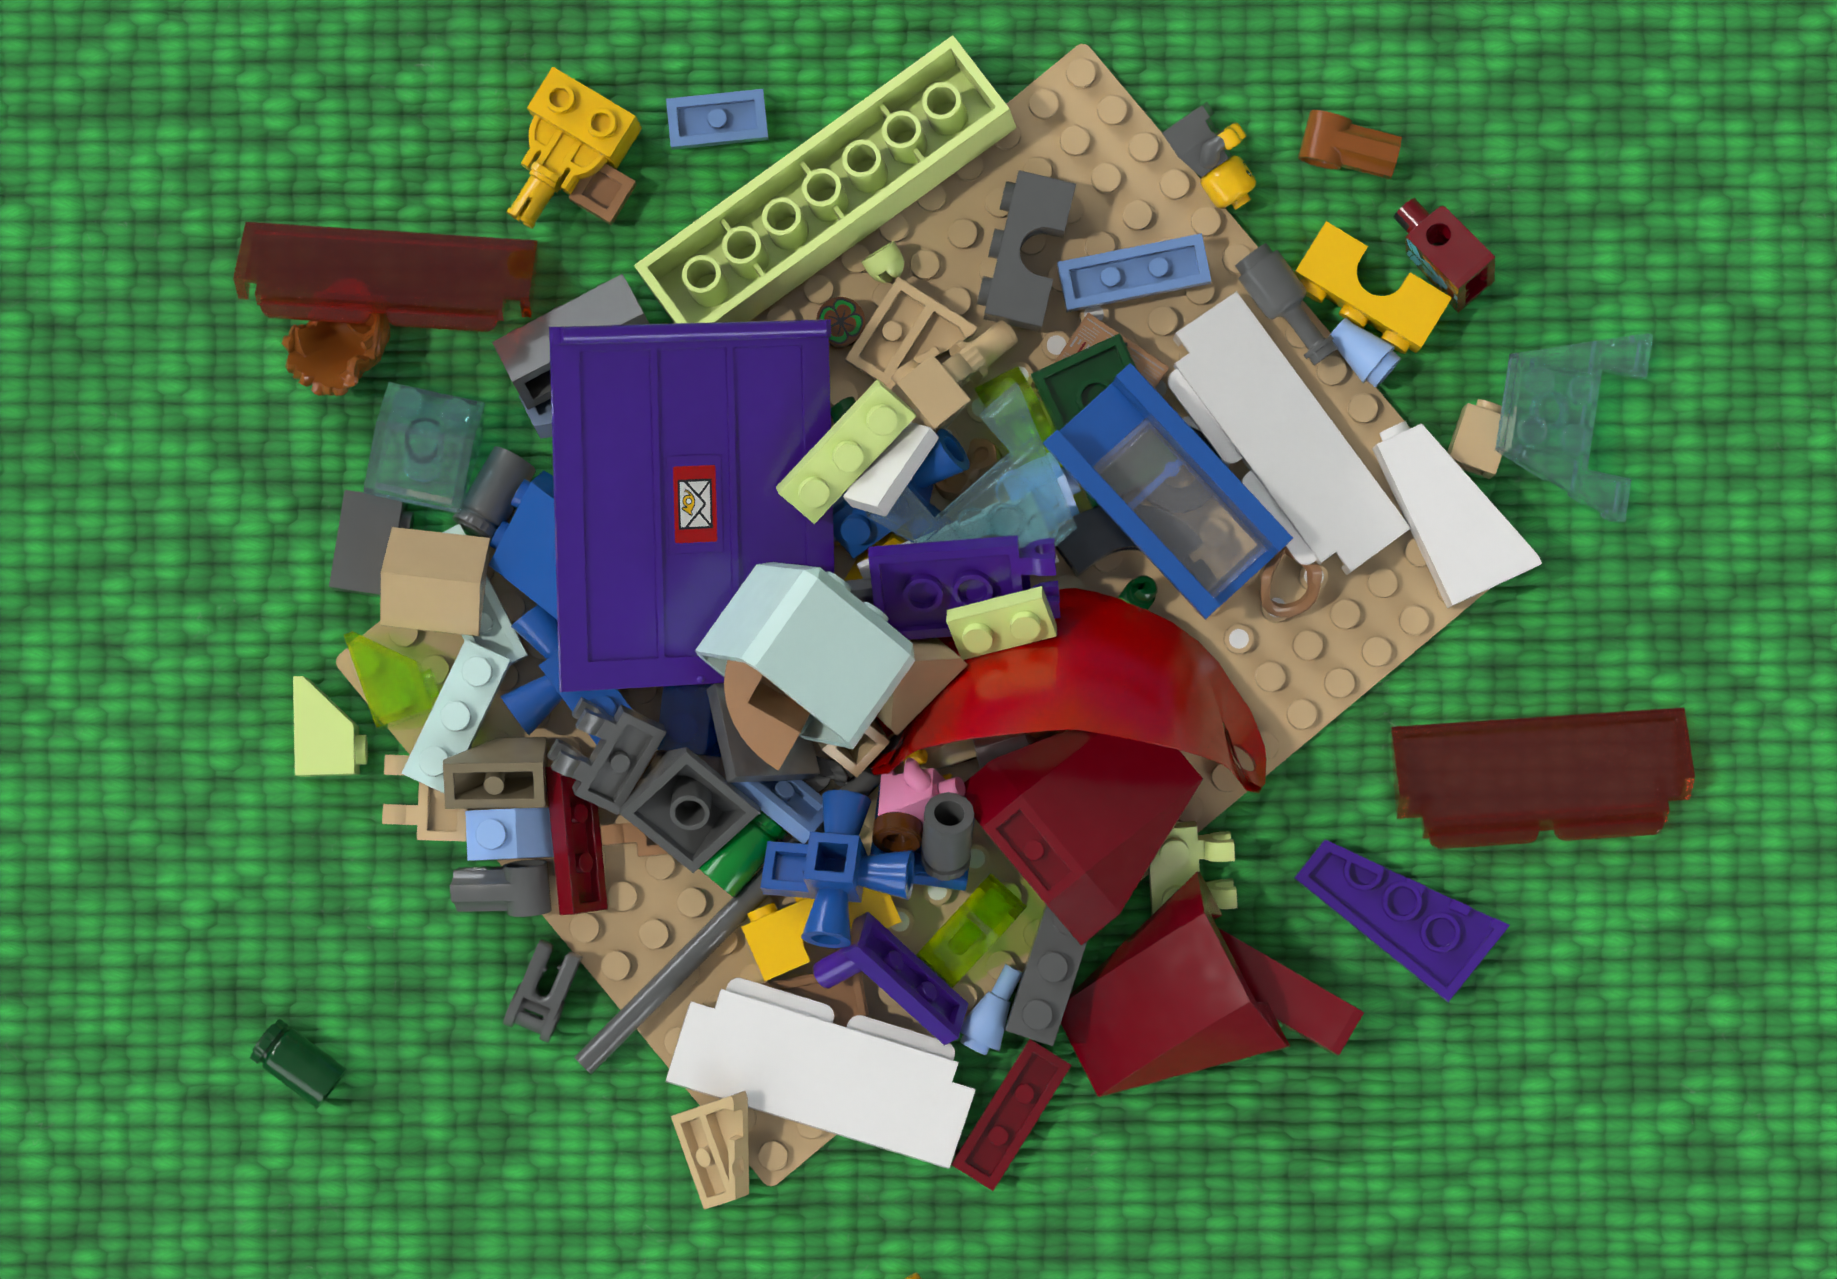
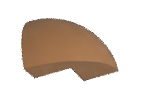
[724,660,810,771]

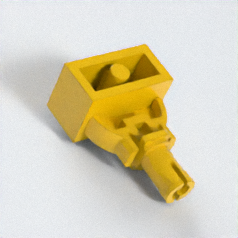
[506,67,642,229]

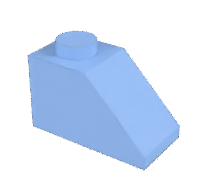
[465,807,554,861]

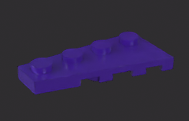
[1293,839,1510,1002]

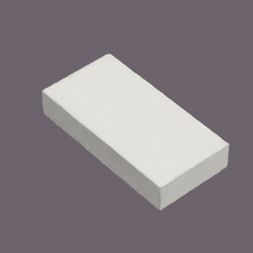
[843,422,939,517]

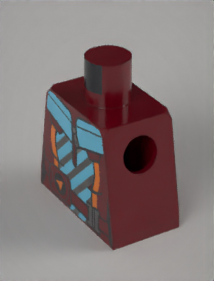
[1393,198,1495,313]

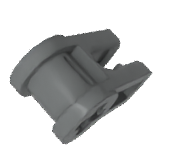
[503,939,583,1043]

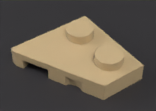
[845,277,978,386]
[671,1091,749,1209]

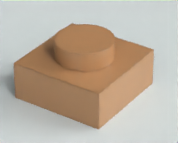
[569,164,637,226]

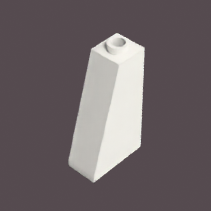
[1372,421,1542,608]

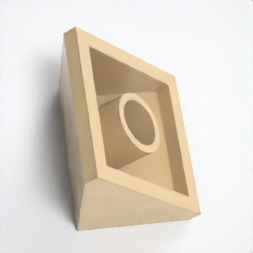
[380,527,491,637]
[877,638,967,735]

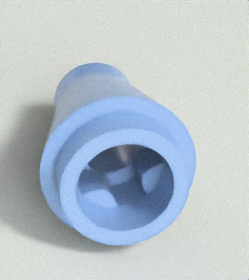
[1329,317,1401,388]

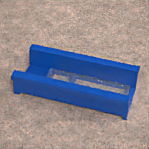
[1042,363,1293,619]

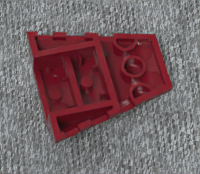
[1061,872,1290,1097]

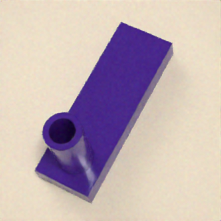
[813,912,969,1046]

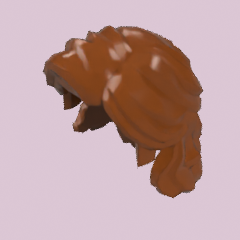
[282,281,390,396]

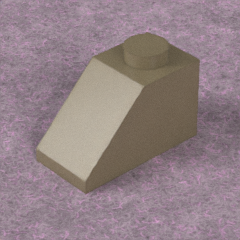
[443,737,548,809]

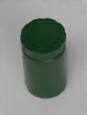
[250,1019,347,1108]

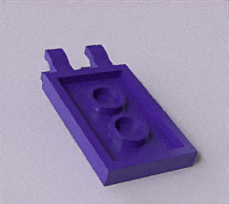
[868,535,1060,640]

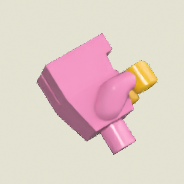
[878,749,966,824]

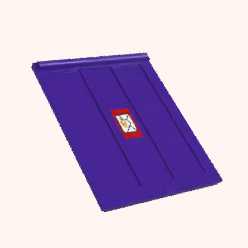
[549,319,834,692]

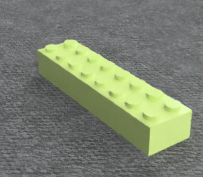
[634,35,1016,323]

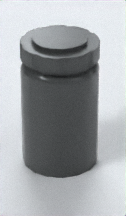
[452,446,536,540]
[921,792,974,881]

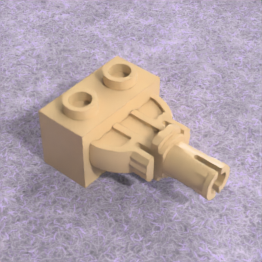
[886,320,1018,433]

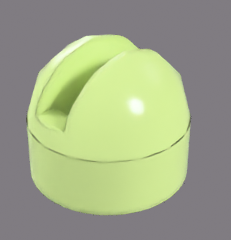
[861,241,905,283]

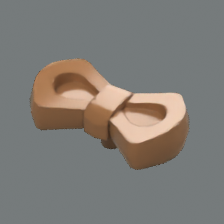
[935,438,1001,501]

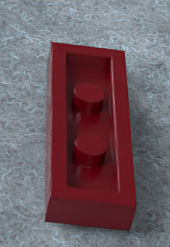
[545,766,608,915]
[951,1039,1072,1191]

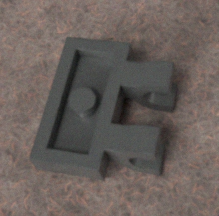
[547,697,667,815]

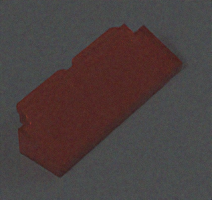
[233,222,538,332]
[1390,707,1695,849]

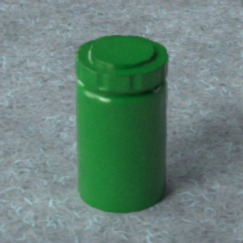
[699,810,788,898]

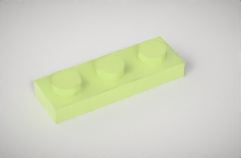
[776,379,916,524]

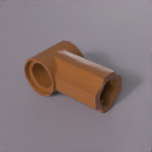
[1298,110,1402,179]

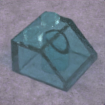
[364,382,485,514]

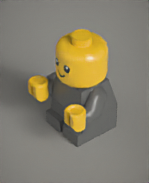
[1162,102,1256,210]

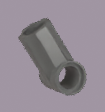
[450,860,552,917]

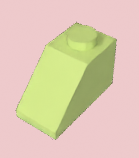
[293,676,368,777]

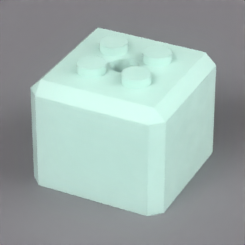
[695,562,915,749]

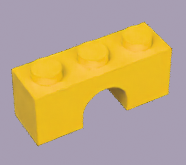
[1295,221,1452,354]
[741,887,902,981]

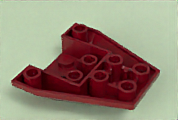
[963,730,1203,946]

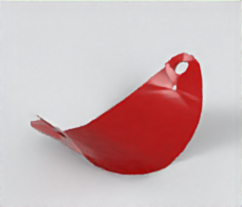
[868,588,1267,793]

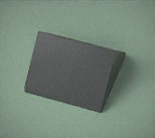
[619,747,761,873]

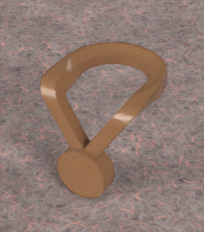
[1259,546,1322,617]

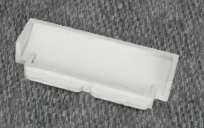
[1168,291,1411,575]
[665,978,976,1169]

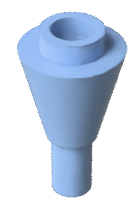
[960,964,1023,1055]

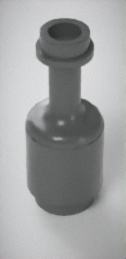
[1235,243,1338,366]

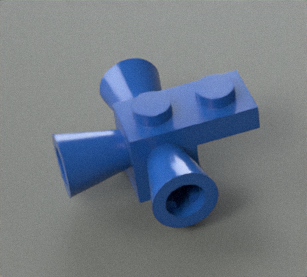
[833,428,970,558]
[500,605,633,745]
[760,790,915,948]

